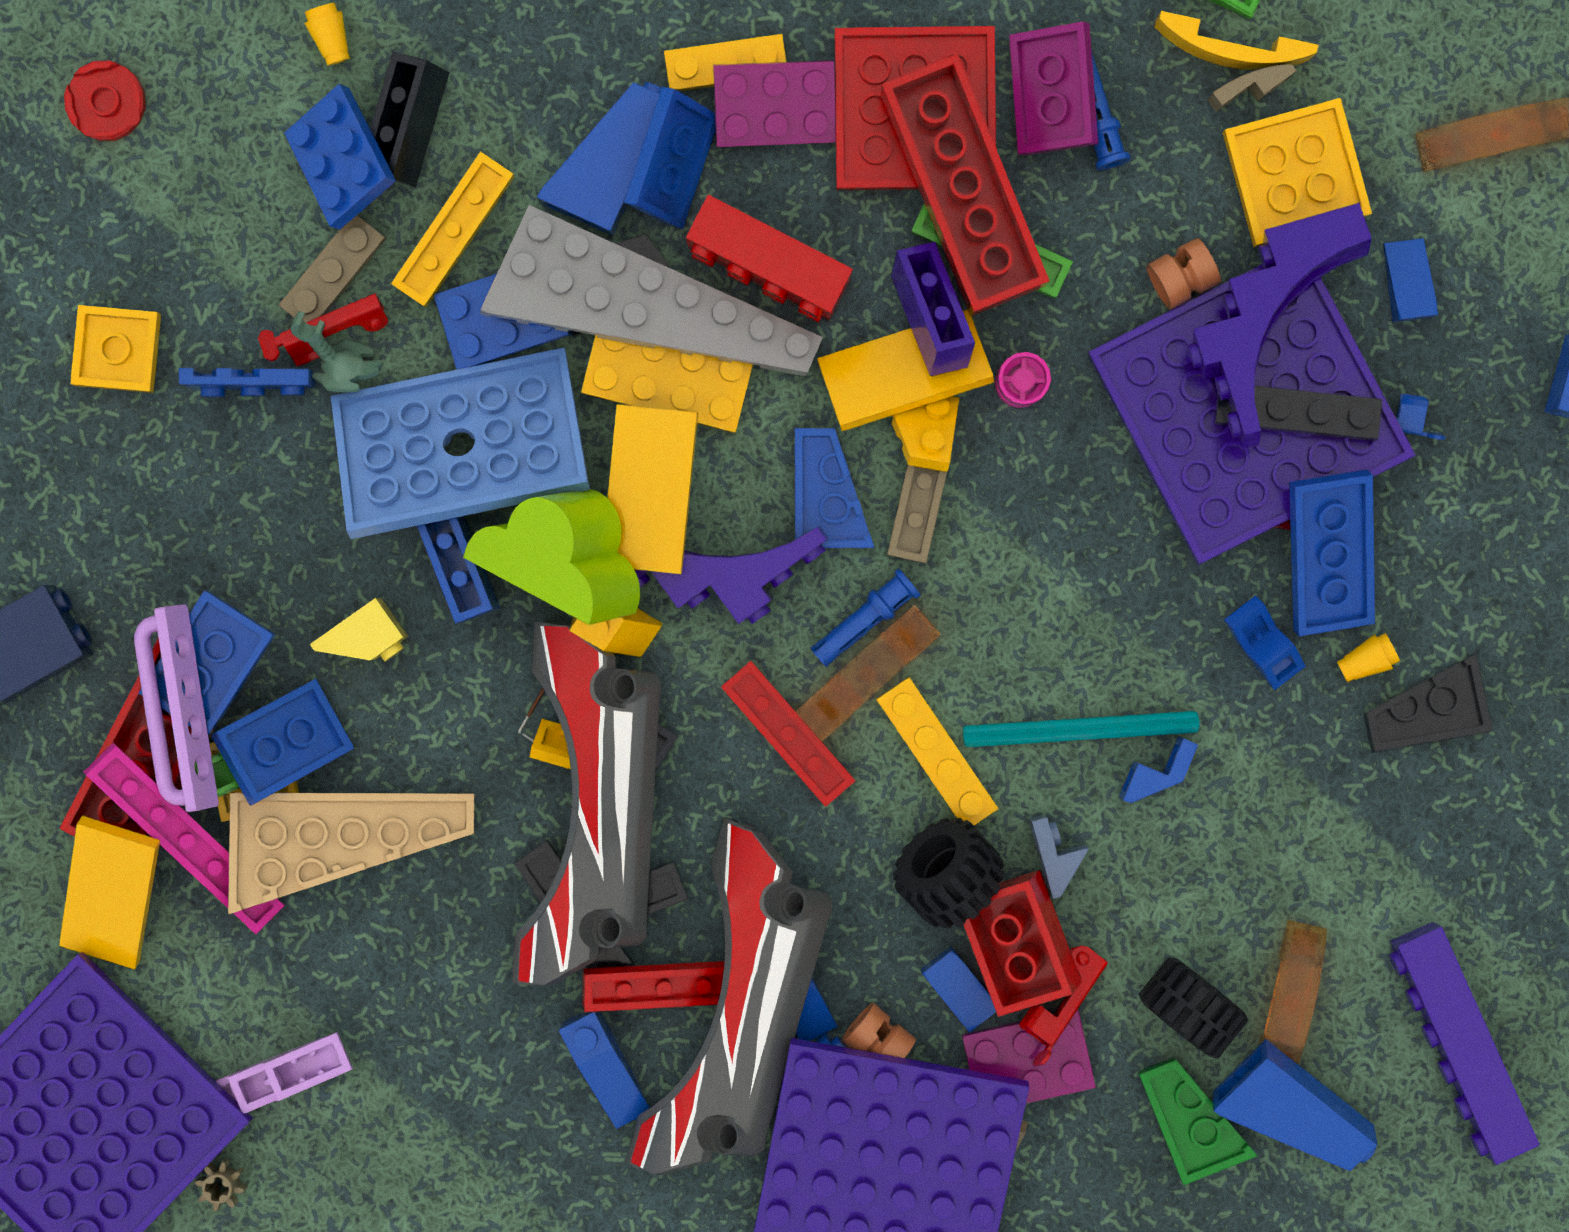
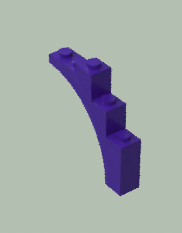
[1188,203,1372,449]
[598,491,829,624]

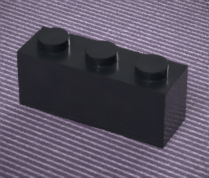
[370,52,450,188]

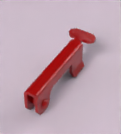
[258,293,388,366]
[1019,946,1108,1066]

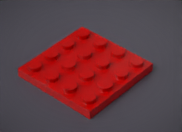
[835,26,996,190]

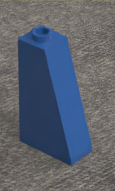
[537,82,662,236]
[1213,1039,1377,1171]

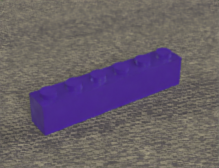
[1389,922,1540,1165]

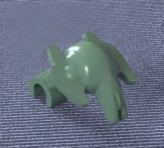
[290,311,383,392]

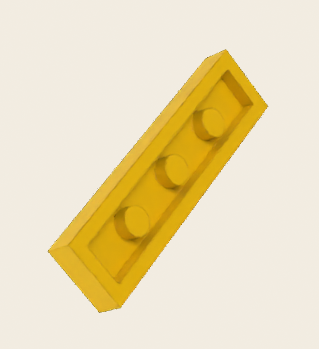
[391,151,515,308]
[876,677,998,825]

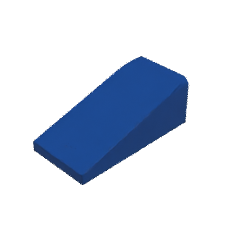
[1383,238,1438,323]
[921,945,996,1033]

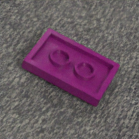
[1009,21,1098,156]
[713,60,836,147]
[961,1010,1096,1104]

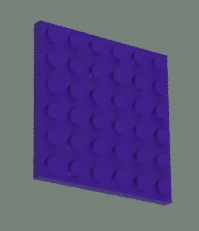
[1088,264,1416,566]
[0,952,253,1232]
[753,1038,1029,1232]

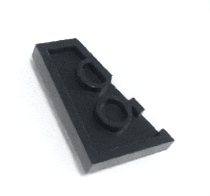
[1363,653,1493,753]

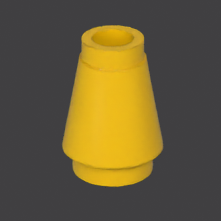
[304,3,350,66]
[1337,633,1400,683]

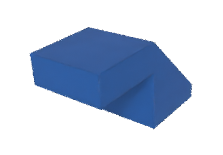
[1224,595,1306,691]
[1119,737,1198,803]

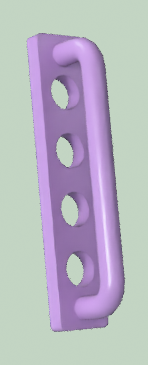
[134,604,219,812]

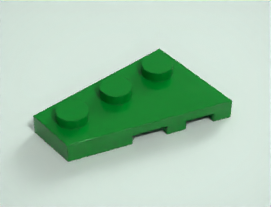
[1138,1057,1257,1185]

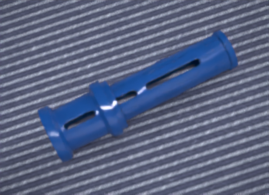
[1091,47,1131,171]
[810,568,921,667]

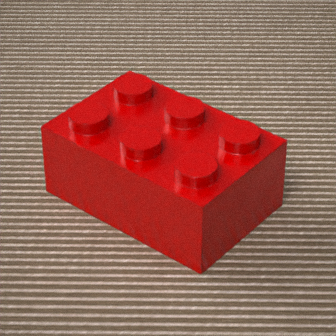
[963,870,1082,1017]

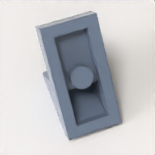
[1028,814,1089,899]

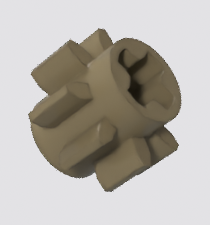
[195,1158,248,1212]

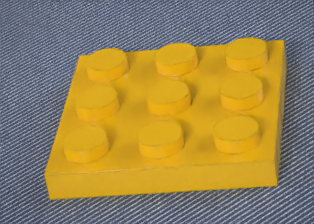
[1222,98,1372,247]

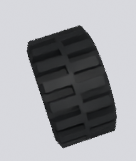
[893,817,1004,928]
[1138,957,1249,1059]

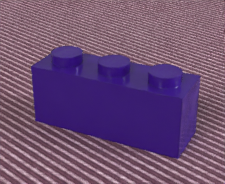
[891,242,975,376]

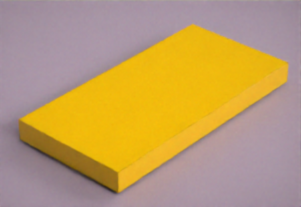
[817,310,994,431]
[607,404,698,574]
[59,816,160,970]

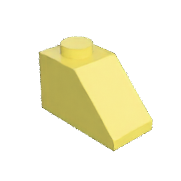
[310,598,408,662]

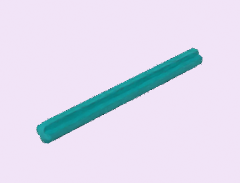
[962,711,1200,747]

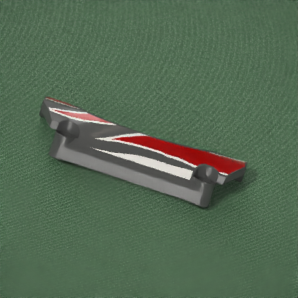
[512,622,662,985]
[625,817,833,1175]

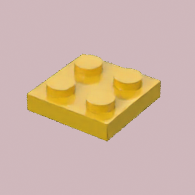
[70,305,161,393]

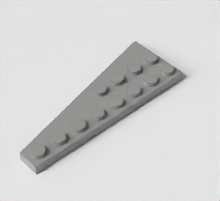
[480,205,823,376]

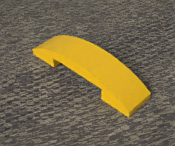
[1154,11,1319,70]

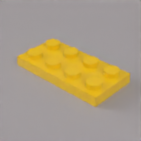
[581,335,753,433]

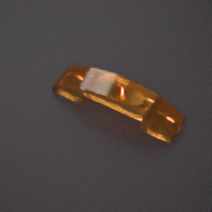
[1415,98,1569,173]
[795,605,941,741]
[1258,920,1327,1064]

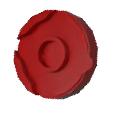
[64,60,146,141]

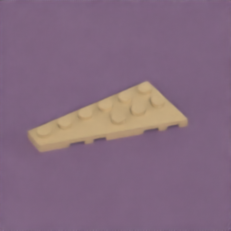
[228,793,474,915]

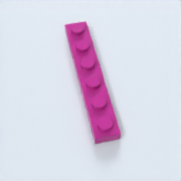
[83,743,284,934]

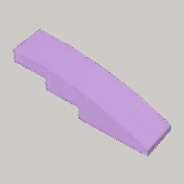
[215,1032,353,1114]

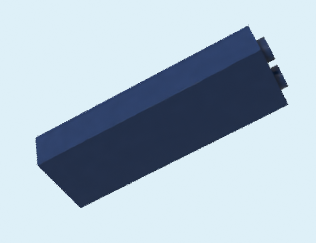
[0,585,93,706]

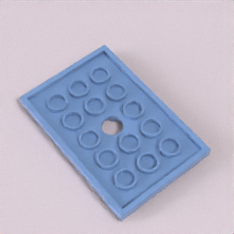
[331,347,590,539]

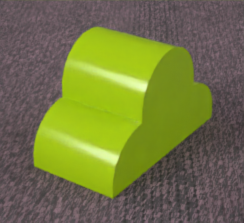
[463,489,640,625]

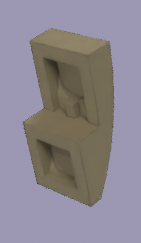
[1207,64,1297,112]

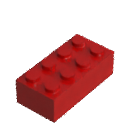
[686,195,853,323]

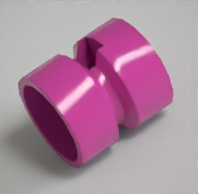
[994,352,1051,408]

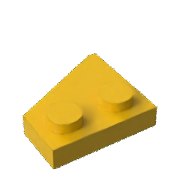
[892,396,959,472]

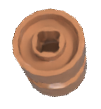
[1146,238,1221,310]
[841,1002,916,1058]

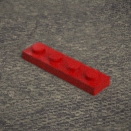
[721,661,855,807]
[582,961,725,1012]

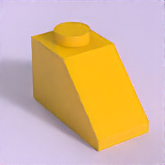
[569,609,662,657]

